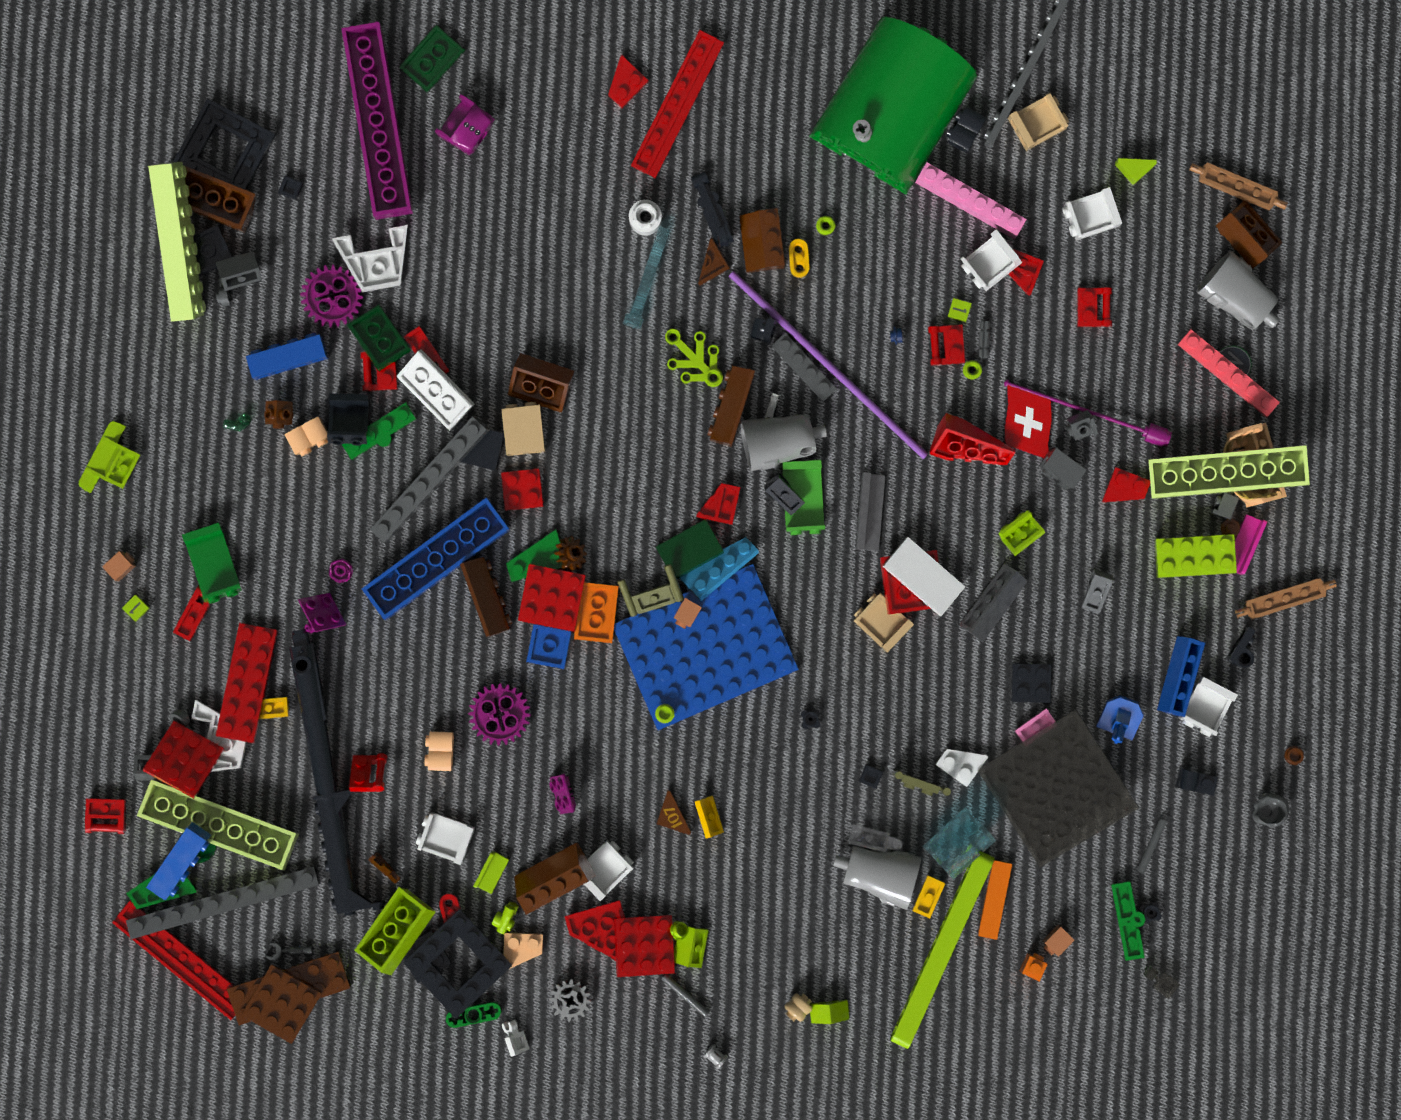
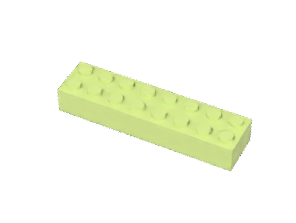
[148,162,206,321]
[1149,446,1310,499]
[137,780,299,870]

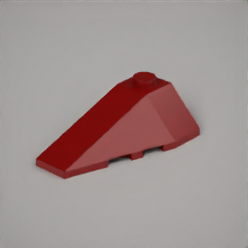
[929,413,1016,465]

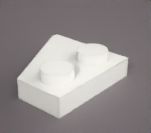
[935,749,988,787]

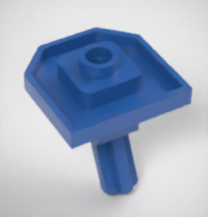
[1096,695,1144,744]

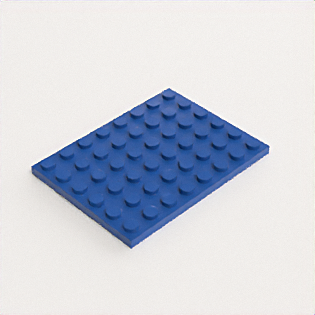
[614,564,799,730]

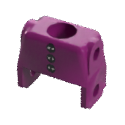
[435,94,495,156]

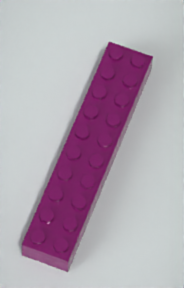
[341,22,414,220]

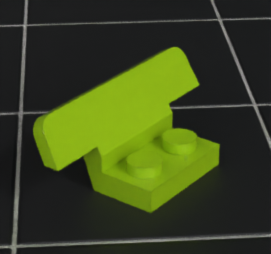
[79,421,140,493]

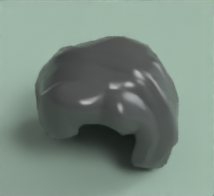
[1252,793,1290,828]

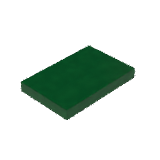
[399,25,465,93]
[347,304,411,371]
[656,519,724,579]

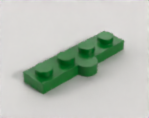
[342,403,416,460]
[1111,881,1145,961]

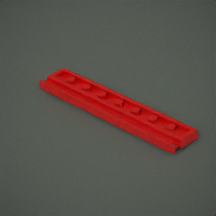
[631,30,724,179]
[112,900,235,1020]

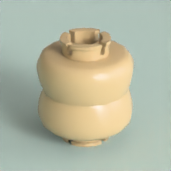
[785,993,813,1022]

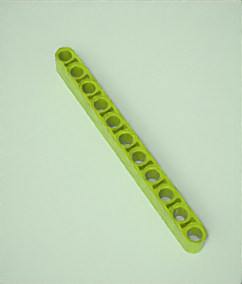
[890,849,995,1049]

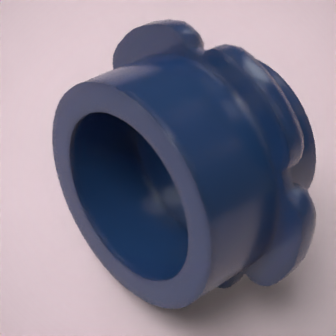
[890,326,903,345]

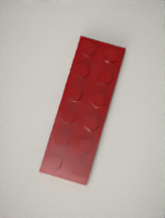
[216,623,278,744]

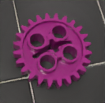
[300,265,363,328]
[468,683,531,746]

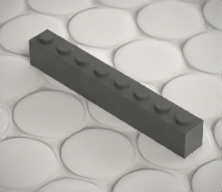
[370,416,490,543]

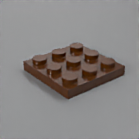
[241,964,322,1044]

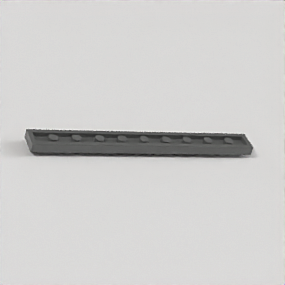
[984,0,1069,148]
[126,866,319,939]

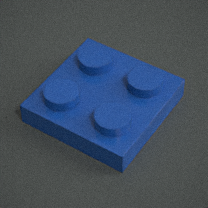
[526,624,572,669]

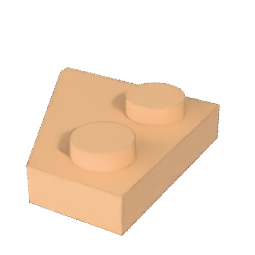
[503,932,543,969]

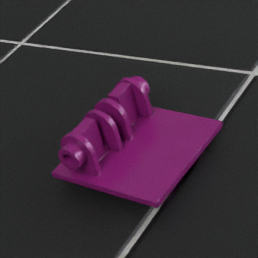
[298,593,346,633]
[549,773,576,814]

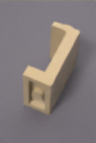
[1007,93,1069,151]
[502,402,546,456]
[853,593,914,652]

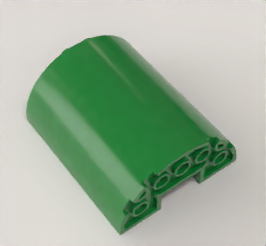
[809,16,977,195]

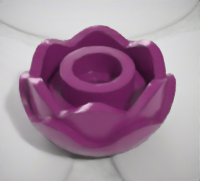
[329,559,353,583]

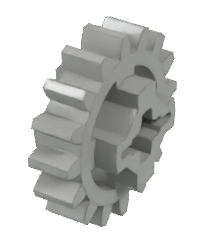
[549,979,592,1022]

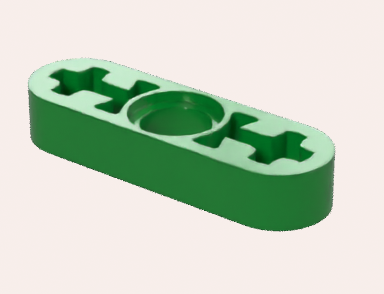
[446,1002,502,1028]

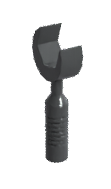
[265,942,312,960]

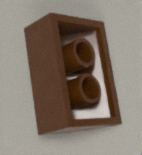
[1215,200,1283,269]
[739,208,785,273]
[507,353,575,413]

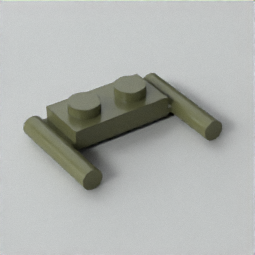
[617,564,684,617]
[892,770,951,796]

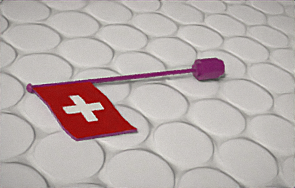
[1004,380,1172,458]

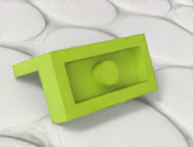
[473,851,510,894]
[674,926,708,968]

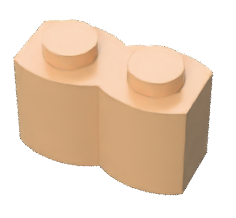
[285,417,328,457]
[425,731,454,771]

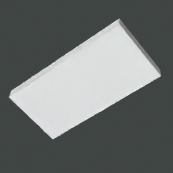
[396,349,474,431]
[883,537,965,616]

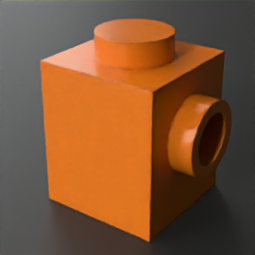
[1019,953,1047,982]

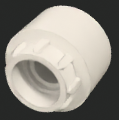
[629,200,662,235]

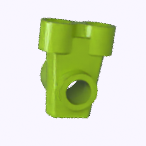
[492,902,519,934]

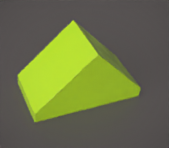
[1115,158,1157,185]
[810,1000,849,1024]

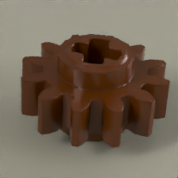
[554,536,587,571]

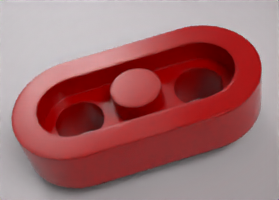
[439,893,461,923]

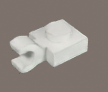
[502,1020,529,1056]

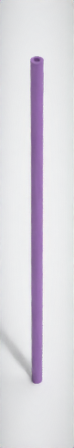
[729,271,928,459]

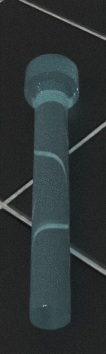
[623,227,670,329]

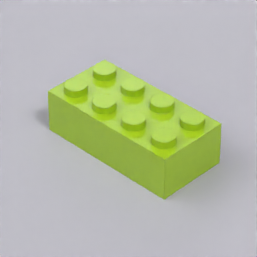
[1155,534,1237,578]
[354,887,436,975]

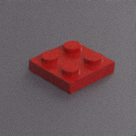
[501,469,544,511]

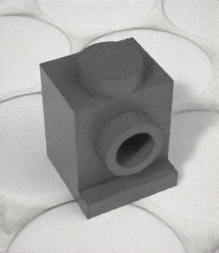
[1066,410,1098,441]
[1209,492,1239,520]

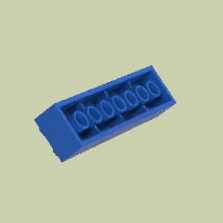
[362,498,510,620]

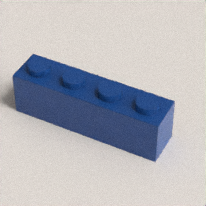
[246,333,329,380]
[1157,636,1205,717]
[146,822,211,901]

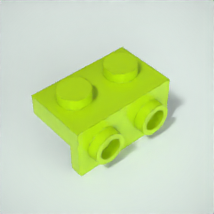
[998,510,1045,556]

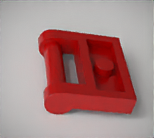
[1077,288,1112,327]
[928,325,965,366]
[360,352,398,391]
[349,753,388,792]
[85,798,126,834]

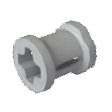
[853,120,872,142]
[703,1044,728,1069]

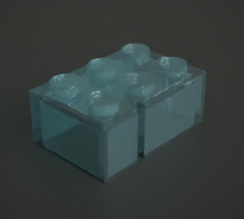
[923,807,996,880]

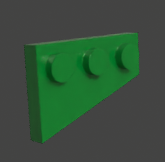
[506,530,563,582]
[126,874,197,909]

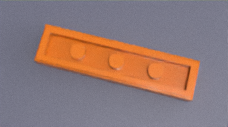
[978,860,1012,940]

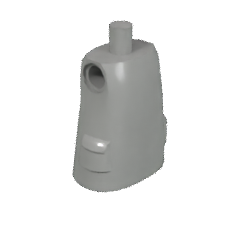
[1196,251,1280,330]
[740,415,827,471]
[833,846,921,910]

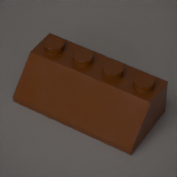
[185,166,256,233]
[707,366,755,447]
[460,557,513,637]
[514,842,596,915]

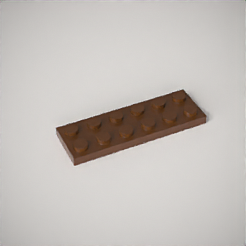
[227,951,350,1026]

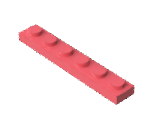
[1177,329,1280,417]

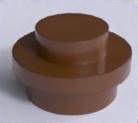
[1221,519,1240,537]
[1284,746,1304,765]

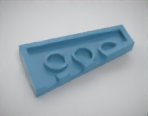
[679,537,759,601]

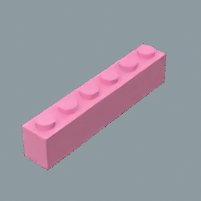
[915,162,1027,239]

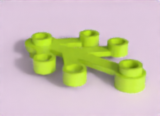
[665,329,723,387]

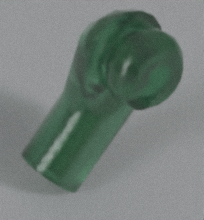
[223,413,251,432]

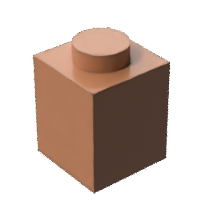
[102,551,136,581]
[674,598,702,629]
[1043,925,1074,957]

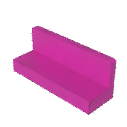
[1235,514,1267,575]

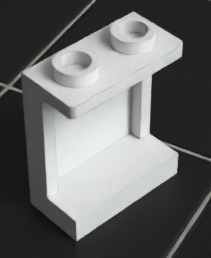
[1063,187,1122,241]
[960,229,1022,291]
[1179,677,1238,737]
[416,812,475,865]
[584,840,634,901]

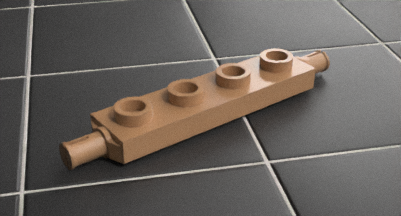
[1189,162,1288,210]
[1235,578,1337,619]

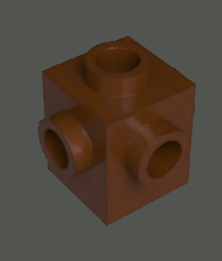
[264,400,293,429]

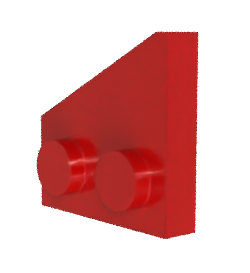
[608,55,649,109]
[1008,249,1044,296]
[1101,467,1150,503]
[696,483,740,525]

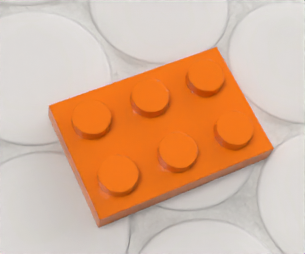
[574,582,619,643]

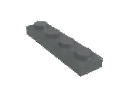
[771,333,837,402]

